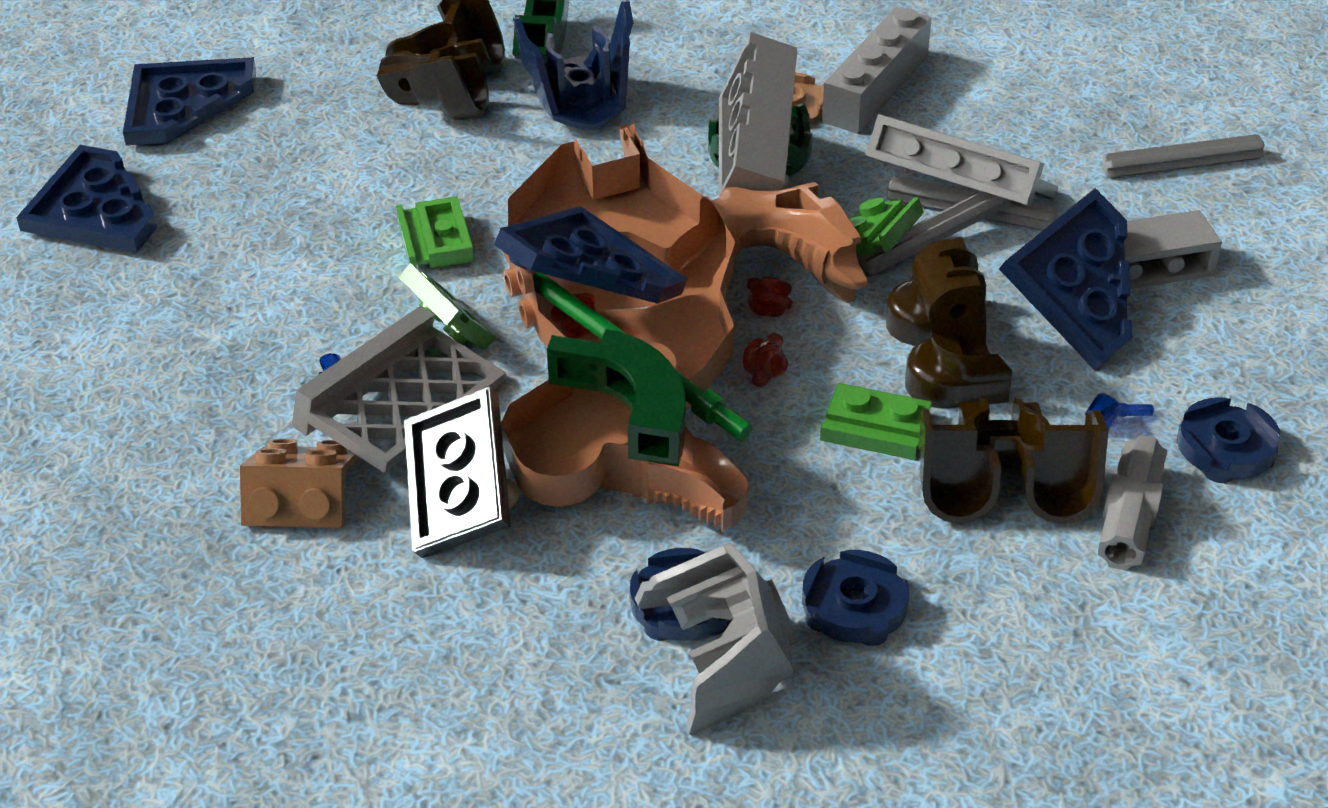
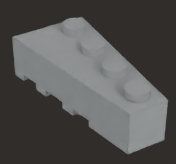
[719,32,798,196]

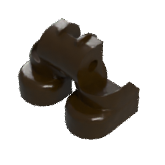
[376,0,505,120]
[886,238,1013,408]
[918,397,1109,524]

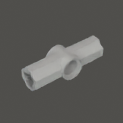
[1097,434,1168,571]

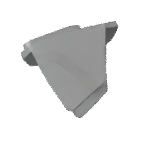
[635,542,798,735]

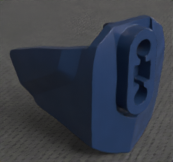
[513,0,634,131]

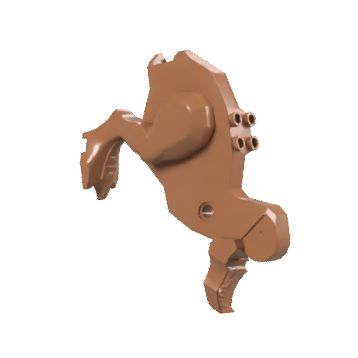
[501,123,868,532]

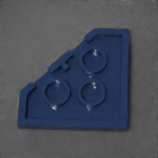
[123,57,256,146]
[16,145,157,253]
[999,188,1132,370]
[494,206,688,304]

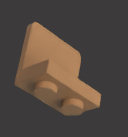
[240,438,359,528]

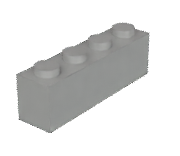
[822,7,932,134]
[1031,210,1222,289]

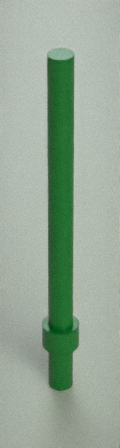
[532,272,753,442]

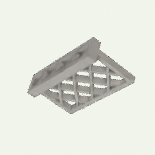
[865,114,1059,206]
[292,305,507,473]

